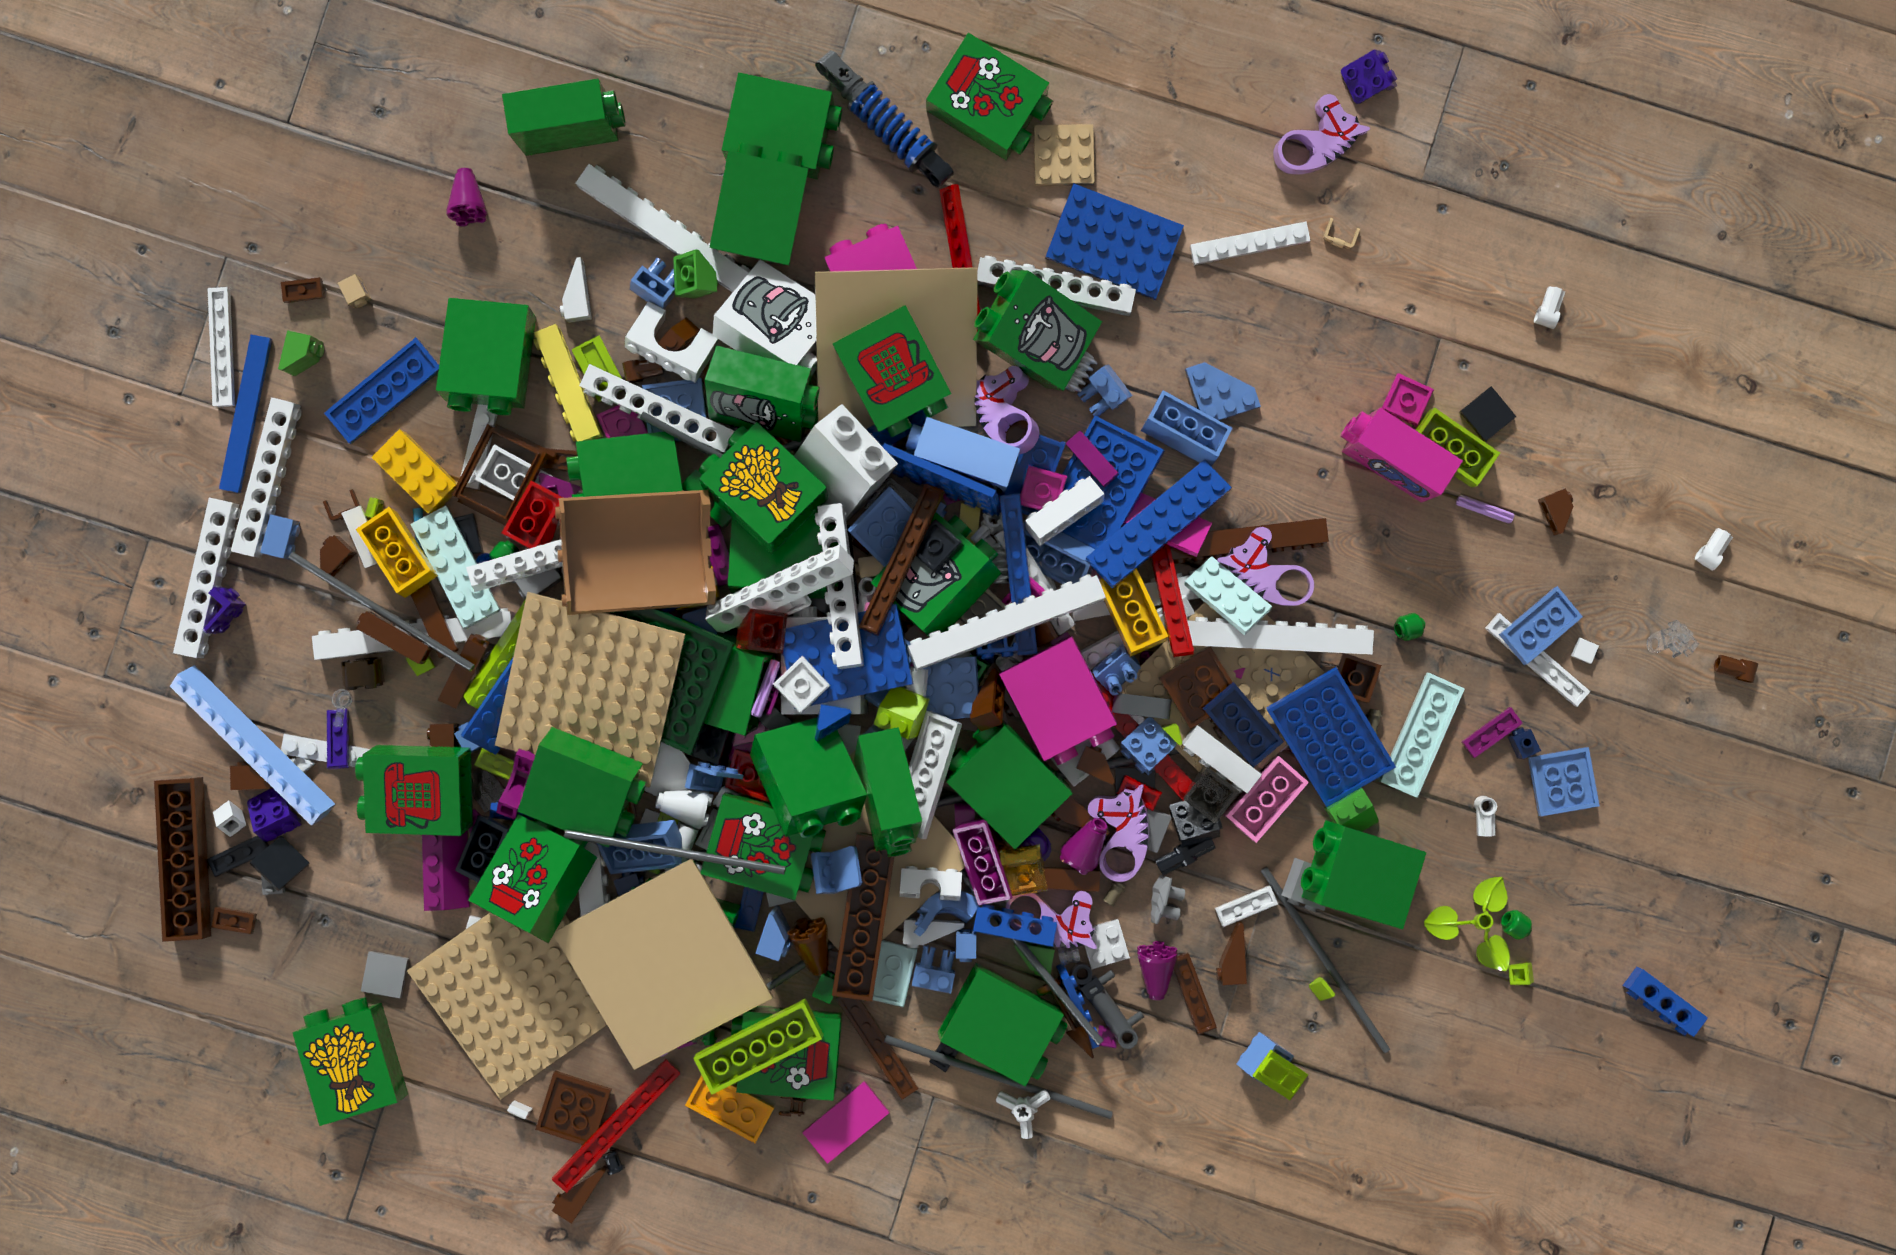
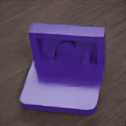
[1341,49,1397,104]
[203,587,246,634]
[247,788,302,842]

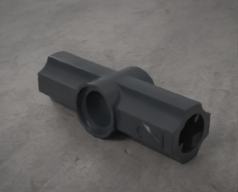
[1155,839,1216,876]

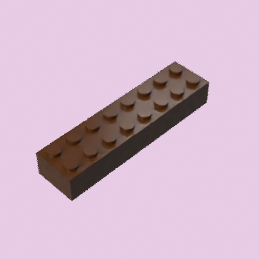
[154,777,211,942]
[832,832,894,1002]

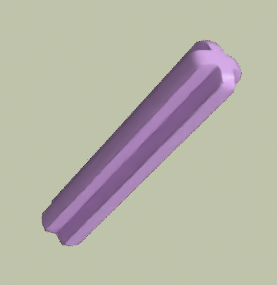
[1456,495,1514,524]
[751,660,780,718]

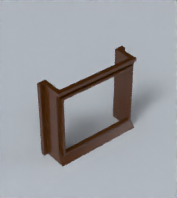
[452,424,557,526]

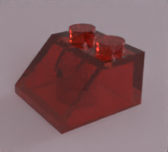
[736,609,788,654]

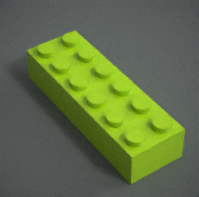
[463,599,526,709]
[693,998,823,1095]

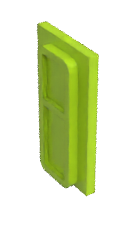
[572,335,622,402]
[1252,1050,1308,1100]

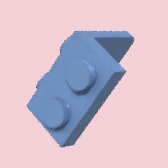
[1120,717,1176,775]
[685,761,744,792]
[811,846,862,894]

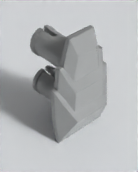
[1151,875,1185,924]

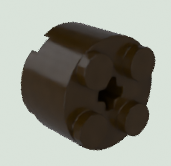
[341,657,385,691]

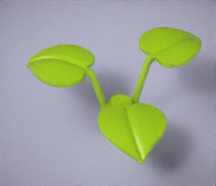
[1424,877,1510,971]

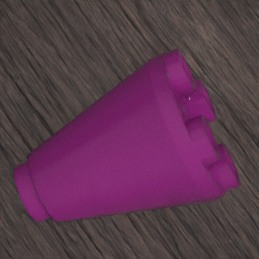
[446,168,487,227]
[1060,818,1107,875]
[1137,941,1177,1000]

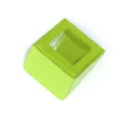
[365,497,384,518]
[406,655,435,676]
[1161,723,1182,745]
[1508,962,1534,985]
[1309,977,1335,1001]

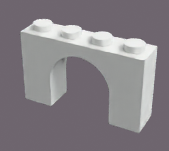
[625,301,719,383]

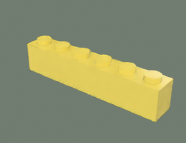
[533,324,603,442]

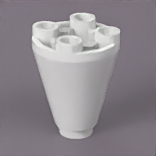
[655,790,713,830]

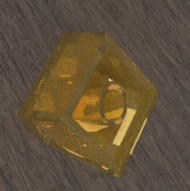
[1000,844,1048,896]

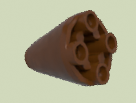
[787,917,828,976]

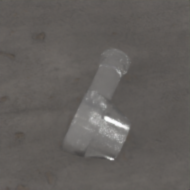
[331,689,353,727]

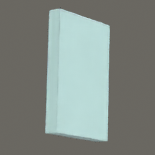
[873,940,918,1007]

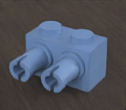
[629,258,675,309]
[1077,364,1133,417]
[1092,644,1141,695]
[912,945,956,994]

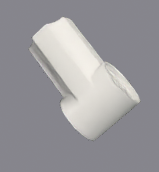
[1534,286,1565,329]
[1695,528,1733,571]
[857,577,876,612]
[1474,796,1497,837]

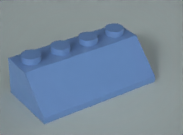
[1141,390,1232,467]
[1023,522,1095,584]
[596,820,682,874]
[756,905,792,961]

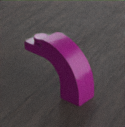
[496,749,535,820]

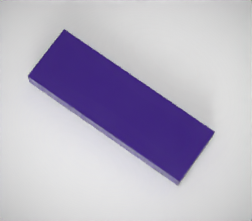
[327,709,349,770]

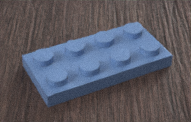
[1499,586,1583,666]

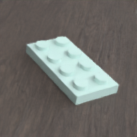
[1184,556,1272,635]

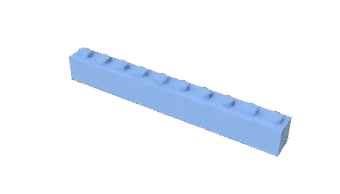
[170,665,335,826]

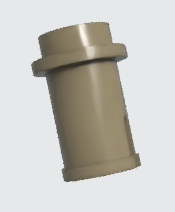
[1367,709,1383,734]
[1103,881,1126,906]

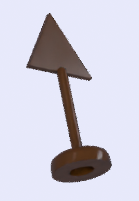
[1036,976,1094,1059]

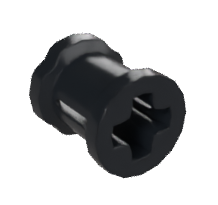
[602,1149,625,1175]

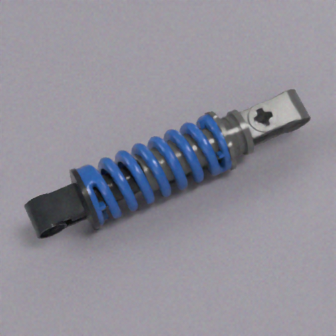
[815,50,954,188]

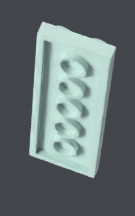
[410,506,501,629]
[1379,673,1465,798]

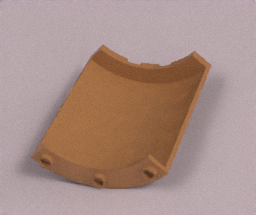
[555,490,716,615]

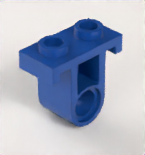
[976,637,1018,659]

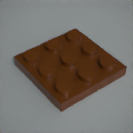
[1158,646,1233,729]
[535,1071,612,1145]

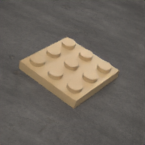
[1034,124,1094,186]

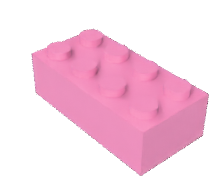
[1223,755,1309,843]

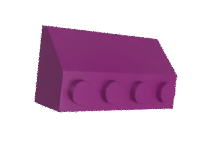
[953,819,1013,905]
[422,830,470,911]

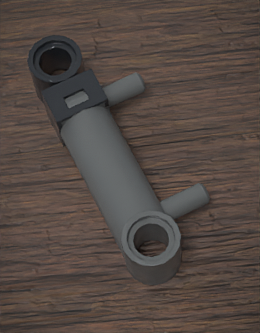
[1071,962,1144,1049]

